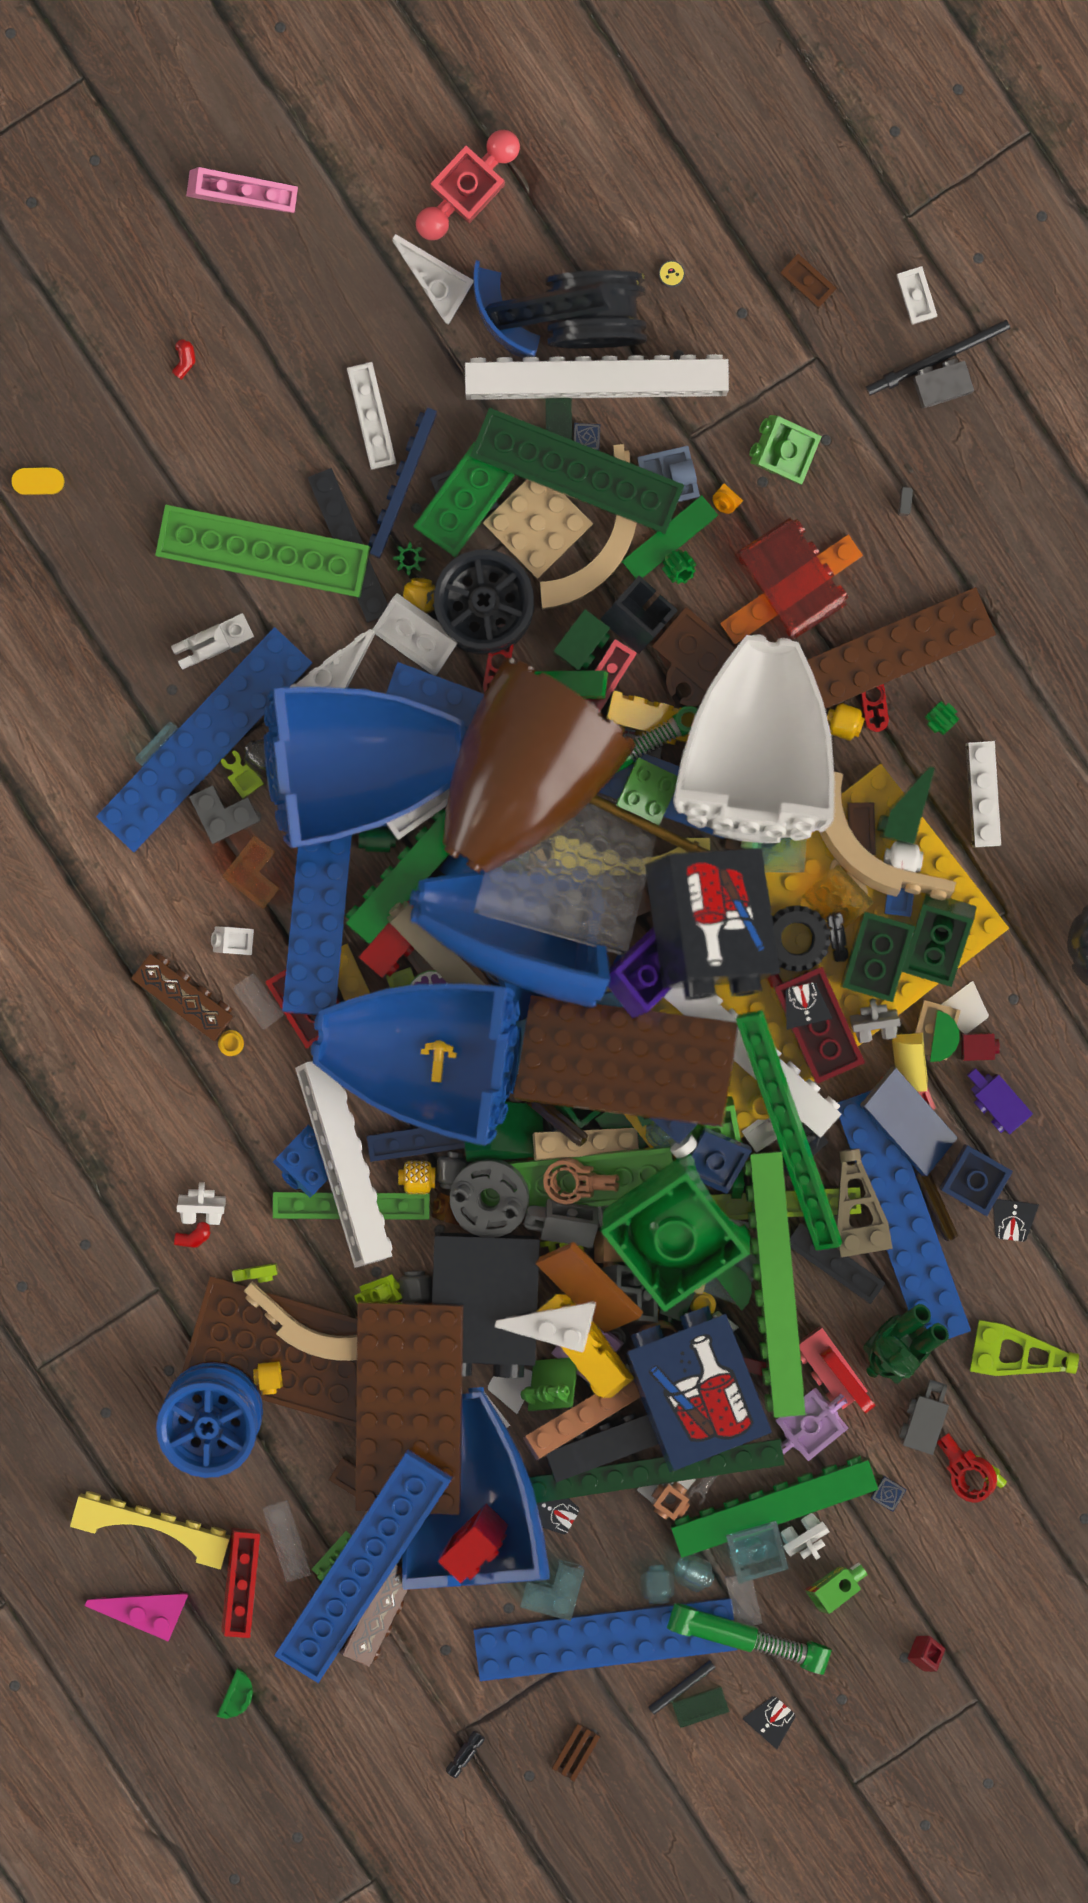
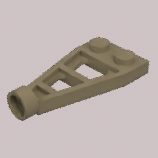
[837,1148,893,1257]

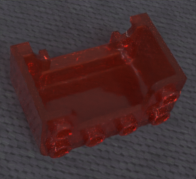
[735,517,849,641]

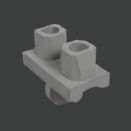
[850,998,900,1043]

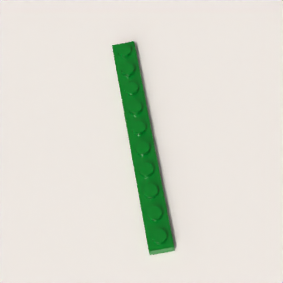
[735,1010,842,1251]

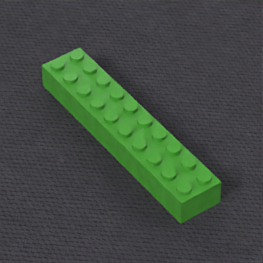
[743,1151,806,1418]

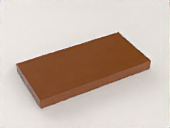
[536,1242,643,1333]

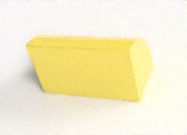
[892,1033,928,1092]

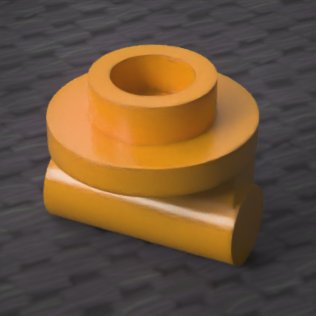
[713,483,744,514]

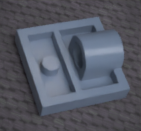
[637,446,700,502]

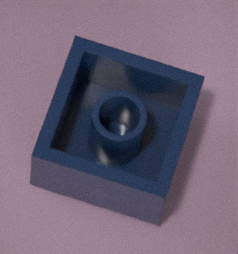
[939,1144,1013,1216]

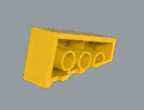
[606,691,695,748]
[536,1294,635,1398]

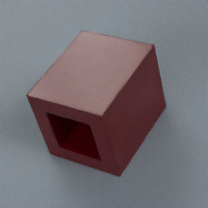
[961,1033,1000,1061]

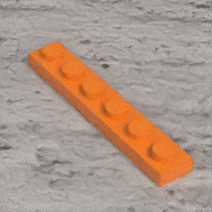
[720,534,863,645]

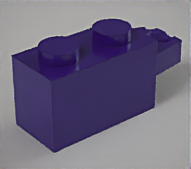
[967,1068,1033,1135]

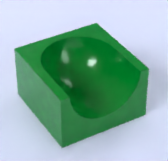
[601,1153,750,1312]

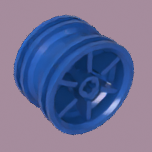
[156,1362,263,1478]

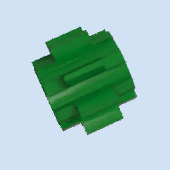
[393,542,426,576]
[662,549,696,584]
[925,701,959,735]

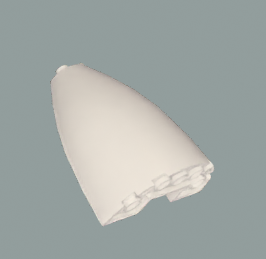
[675,634,835,843]

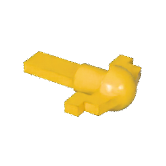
[421,1040,457,1083]

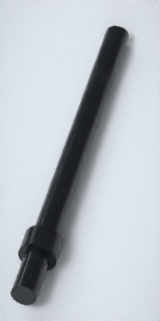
[865,320,1011,396]

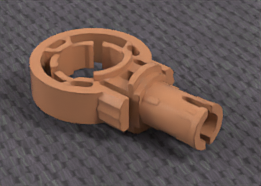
[543,1158,619,1204]

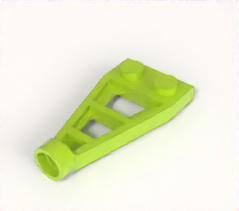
[969,1319,1079,1376]

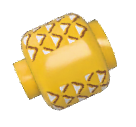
[398,1160,435,1194]

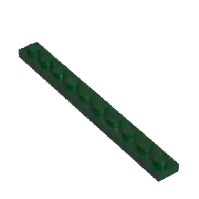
[529,1438,785,1503]

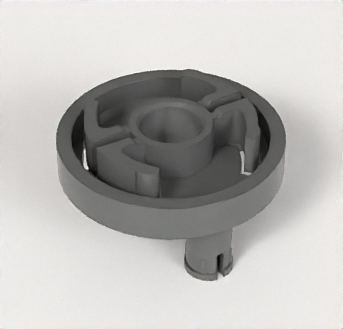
[450,1158,530,1238]

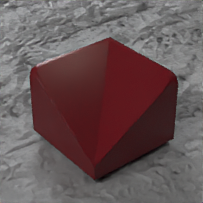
[907,1636,946,1672]

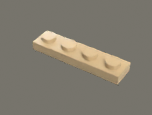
[533,1128,639,1160]

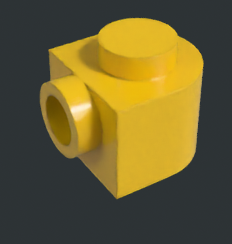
[253,1361,283,1395]

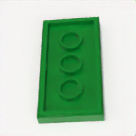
[413,442,515,558]

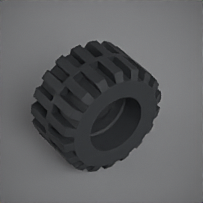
[772,906,831,971]

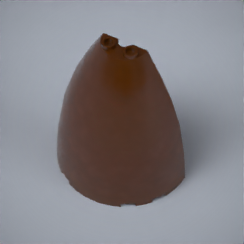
[443,657,636,873]

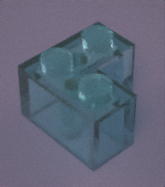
[520,1560,585,1621]

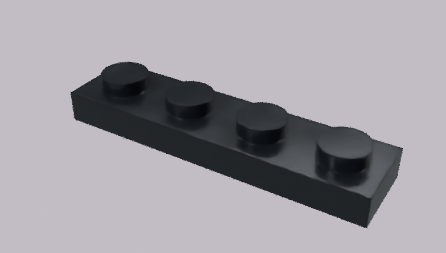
[790,1223,885,1304]

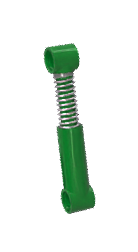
[616,706,698,773]
[667,1603,832,1675]

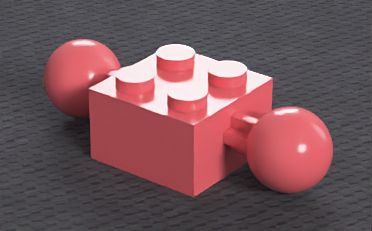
[416,130,520,240]

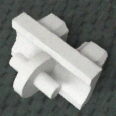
[177,1182,226,1225]
[780,1513,829,1560]

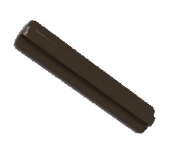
[526,1101,588,1146]
[915,1171,958,1241]

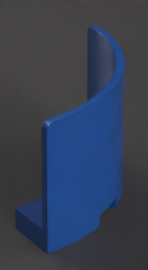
[474,260,540,358]

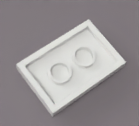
[373,593,458,676]

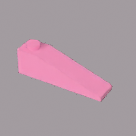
[186,167,298,213]

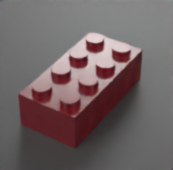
[773,966,865,1084]

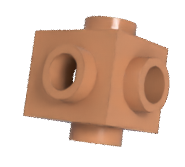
[651,1482,690,1521]

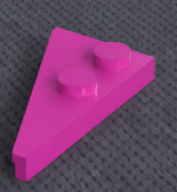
[85,1593,189,1641]

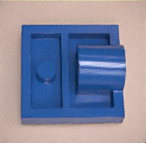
[273,1124,328,1198]

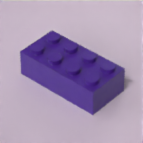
[607,927,671,1018]

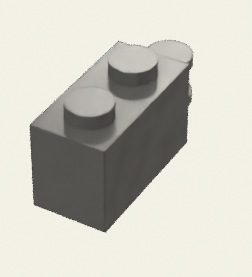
[524,1199,599,1248]
[899,1379,949,1455]

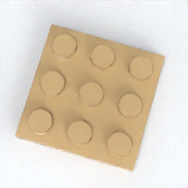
[483,480,593,579]

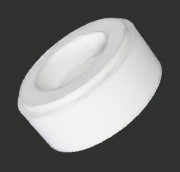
[670,1134,697,1158]

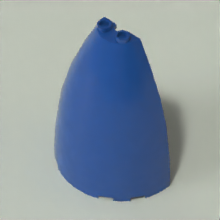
[264,687,468,847]
[409,871,610,1007]
[311,984,521,1145]
[402,1387,550,1590]

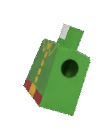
[805,1562,867,1614]

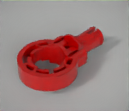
[937,1433,997,1503]

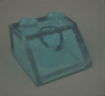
[726,1521,789,1584]

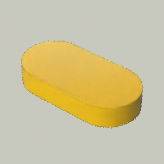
[11,468,65,495]

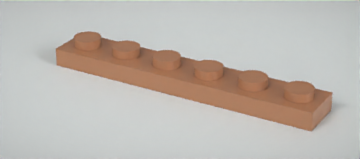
[523,1380,641,1461]

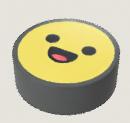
[659,260,685,288]

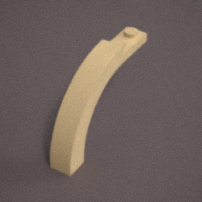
[540,444,637,610]
[819,772,956,900]
[244,1281,357,1361]

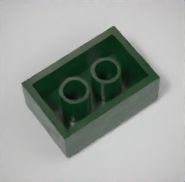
[840,911,915,1002]

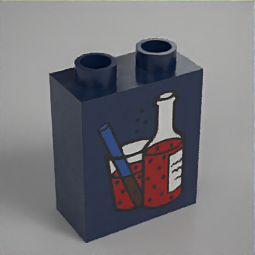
[624,1306,772,1472]

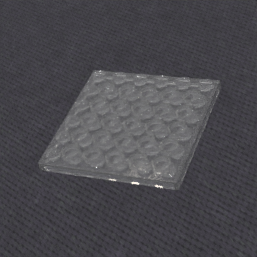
[474,793,660,955]

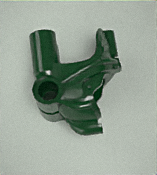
[863,1304,949,1384]

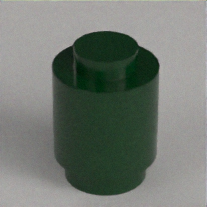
[359,826,396,853]

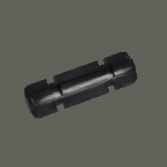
[827,912,849,962]
[446,1731,485,1778]

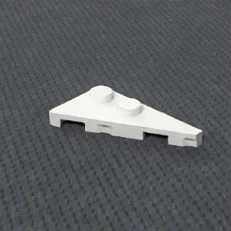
[392,234,474,325]
[290,629,376,688]
[495,1301,596,1352]

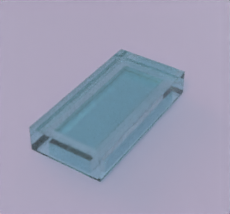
[135,722,179,766]

